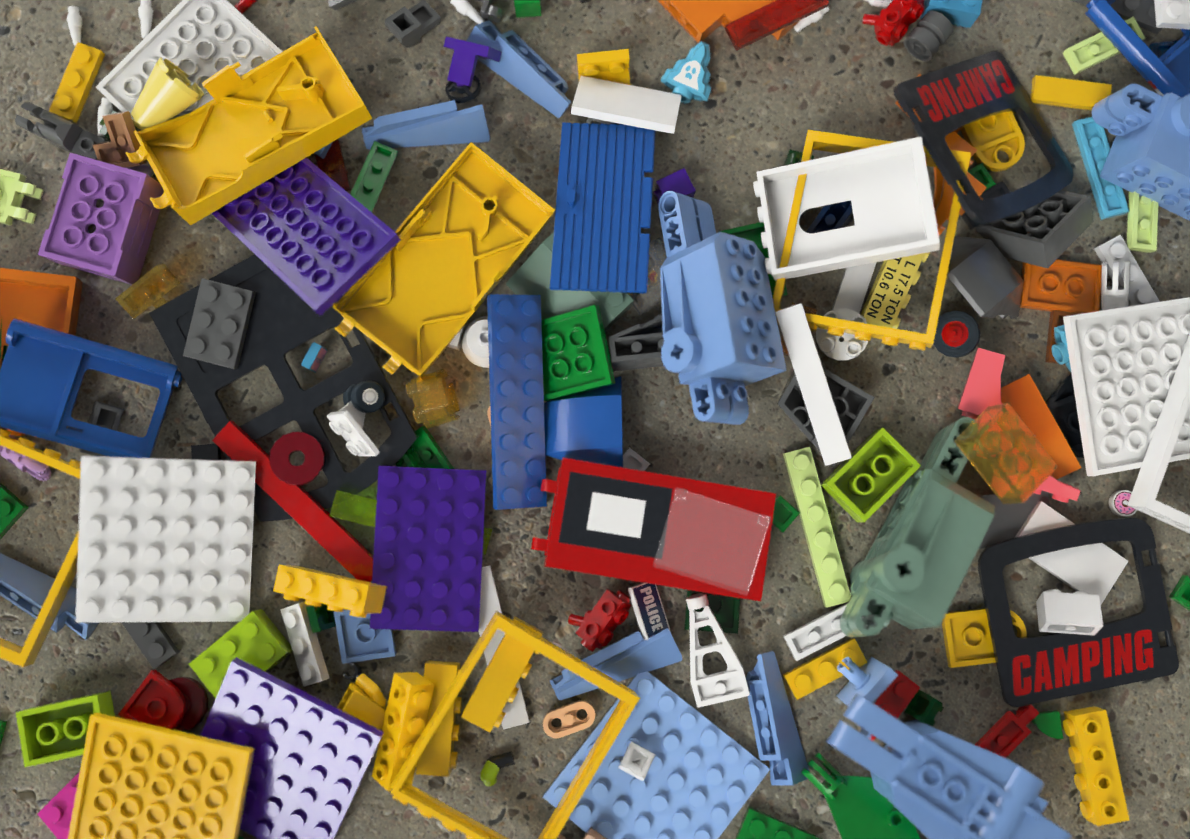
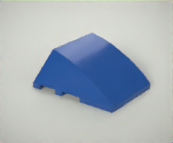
[544,376,623,468]

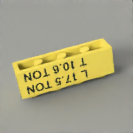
[860,252,930,329]

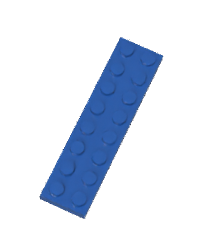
[487,294,547,510]

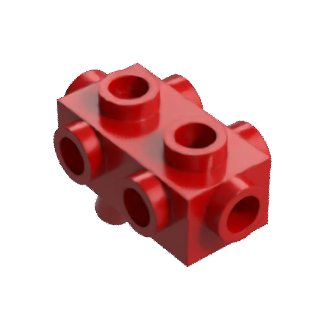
[863,0,925,47]
[568,589,632,652]

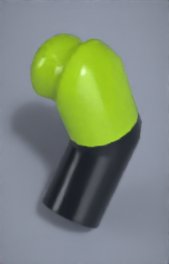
[480,751,515,787]

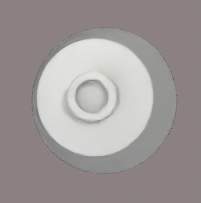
[462,316,489,368]

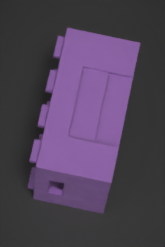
[38,153,164,286]

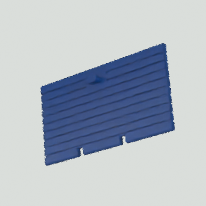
[550,123,656,293]

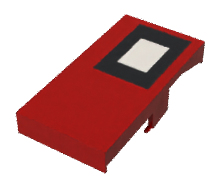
[531,458,776,601]

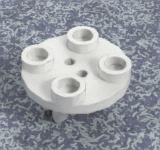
[816,308,868,361]

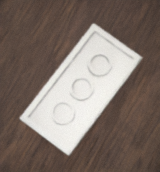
[571,76,682,134]
[1015,501,1128,605]

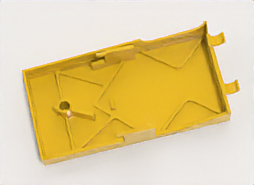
[126,26,373,225]

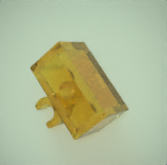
[115,263,181,319]

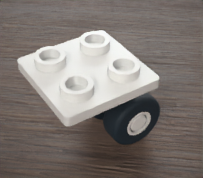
[327,380,385,456]

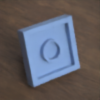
[836,657,898,706]

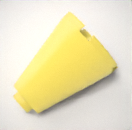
[131,57,204,130]

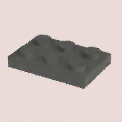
[183,278,256,369]

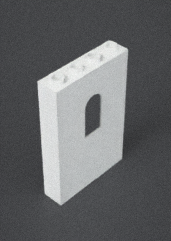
[753,137,940,281]

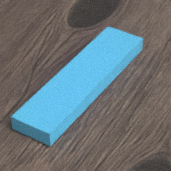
[1072,117,1130,220]

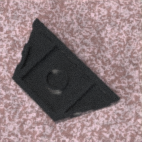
[1045,372,1084,458]

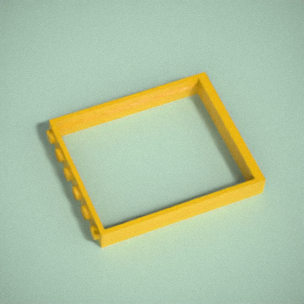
[773,130,971,351]
[0,428,81,667]
[391,611,640,839]

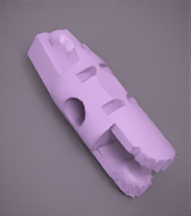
[0,435,52,481]

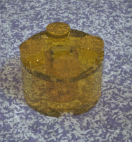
[406,369,460,429]

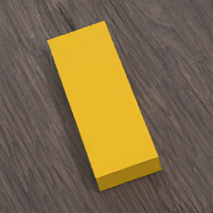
[1031,75,1112,110]

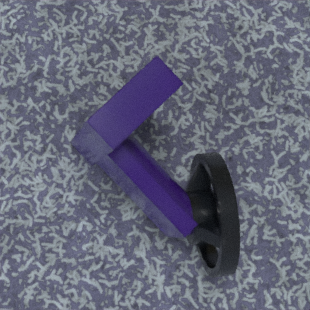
[444,36,502,103]

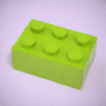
[820,427,921,523]
[189,609,293,698]
[16,690,115,768]

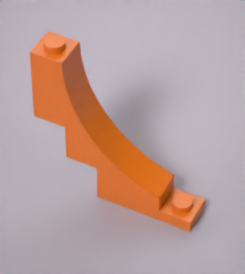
[658,0,822,43]

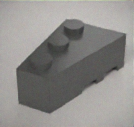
[609,314,664,372]

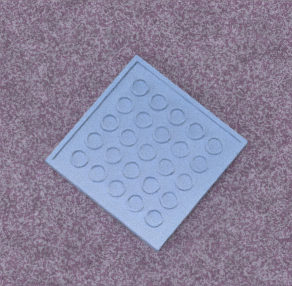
[543,671,770,839]

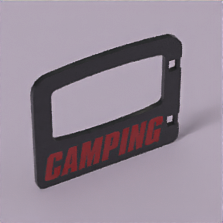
[894,51,1074,225]
[978,517,1179,707]

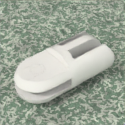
[1101,261,1130,311]

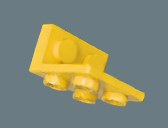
[577,49,631,85]

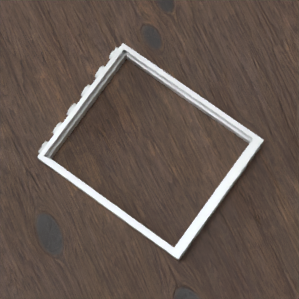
[1127,334,1190,534]

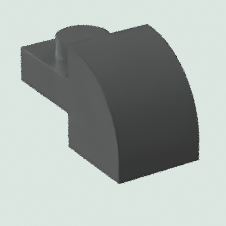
[385,0,441,47]

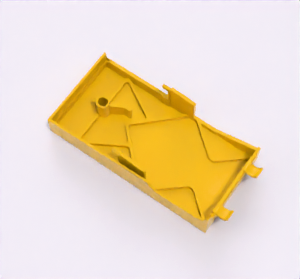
[332,142,555,378]

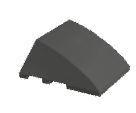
[947,236,1024,319]

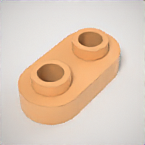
[543,700,595,738]

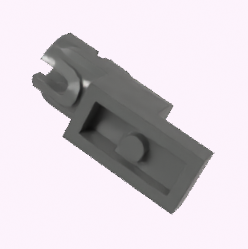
[15,102,108,160]

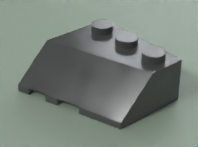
[976,190,1094,269]
[777,368,875,467]

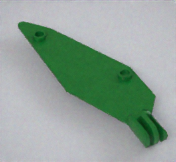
[801,752,920,839]

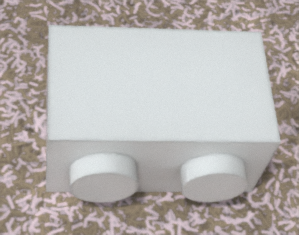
[1036,589,1103,635]

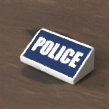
[628,583,670,641]

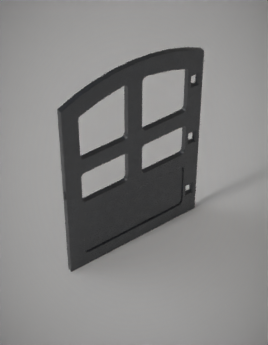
[149,254,418,522]

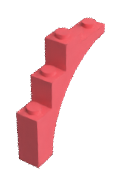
[957,348,1080,503]

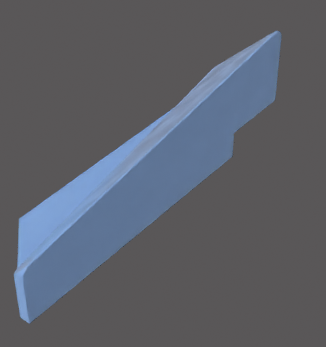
[467,20,571,118]
[362,100,490,150]
[0,553,99,640]
[550,628,683,700]
[746,651,809,785]

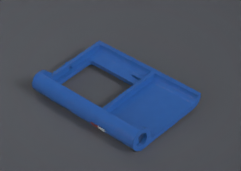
[1085,0,1190,97]
[0,319,183,458]

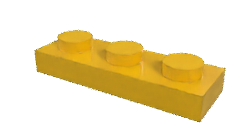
[49,42,105,123]
[783,638,868,700]

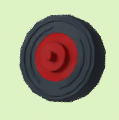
[933,311,981,358]

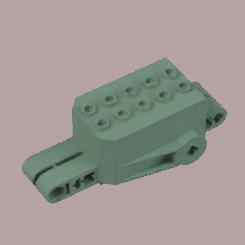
[840,417,995,638]

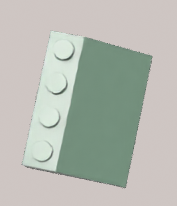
[506,232,634,332]

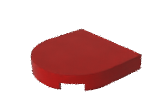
[118,669,186,730]

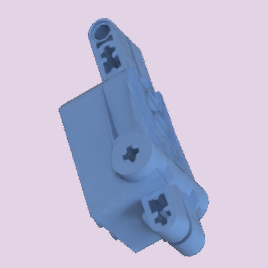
[1092,84,1190,221]
[658,191,787,425]
[827,693,1072,839]

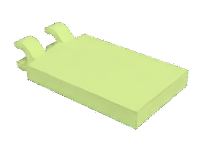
[0,169,44,226]

